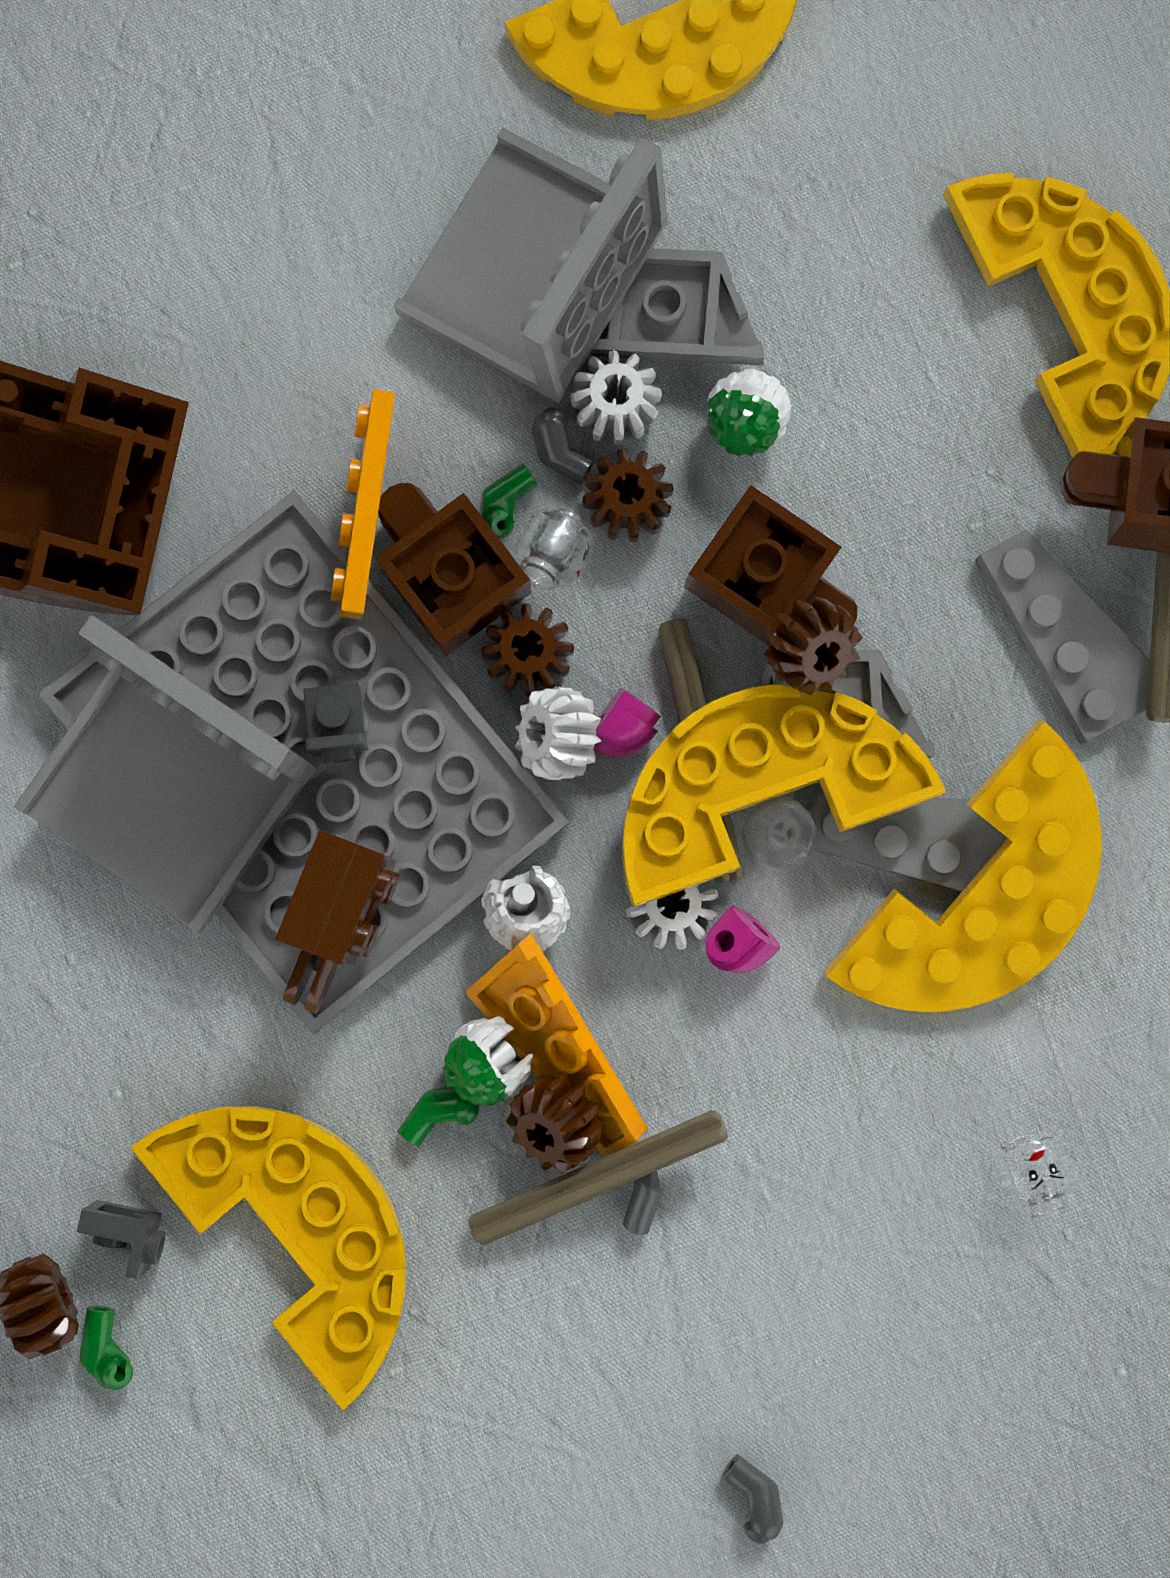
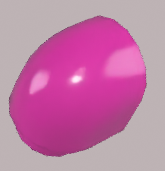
[593,687,661,758]
[705,905,781,973]

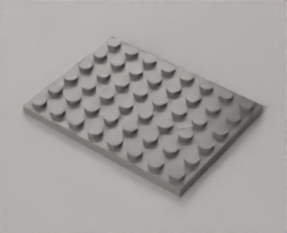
[38,490,570,1034]

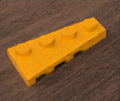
[330,389,395,620]
[465,934,648,1157]

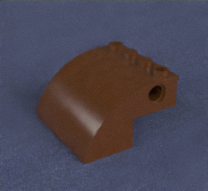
[0,360,189,615]

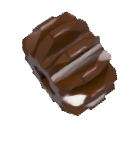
[582,448,674,542]
[763,596,863,696]
[481,604,574,698]
[506,1073,605,1173]
[0,1254,79,1360]

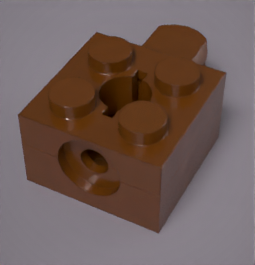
[1060,417,1170,553]
[375,483,531,657]
[684,485,858,646]
[275,830,400,1014]

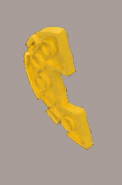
[505,0,797,120]
[943,173,1170,458]
[622,684,947,908]
[824,719,1102,1012]
[130,1106,407,1411]

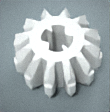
[571,349,662,445]
[514,686,601,780]
[626,884,718,950]

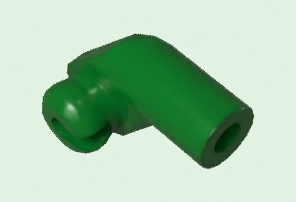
[480,463,537,538]
[397,1087,479,1147]
[80,1306,133,1390]

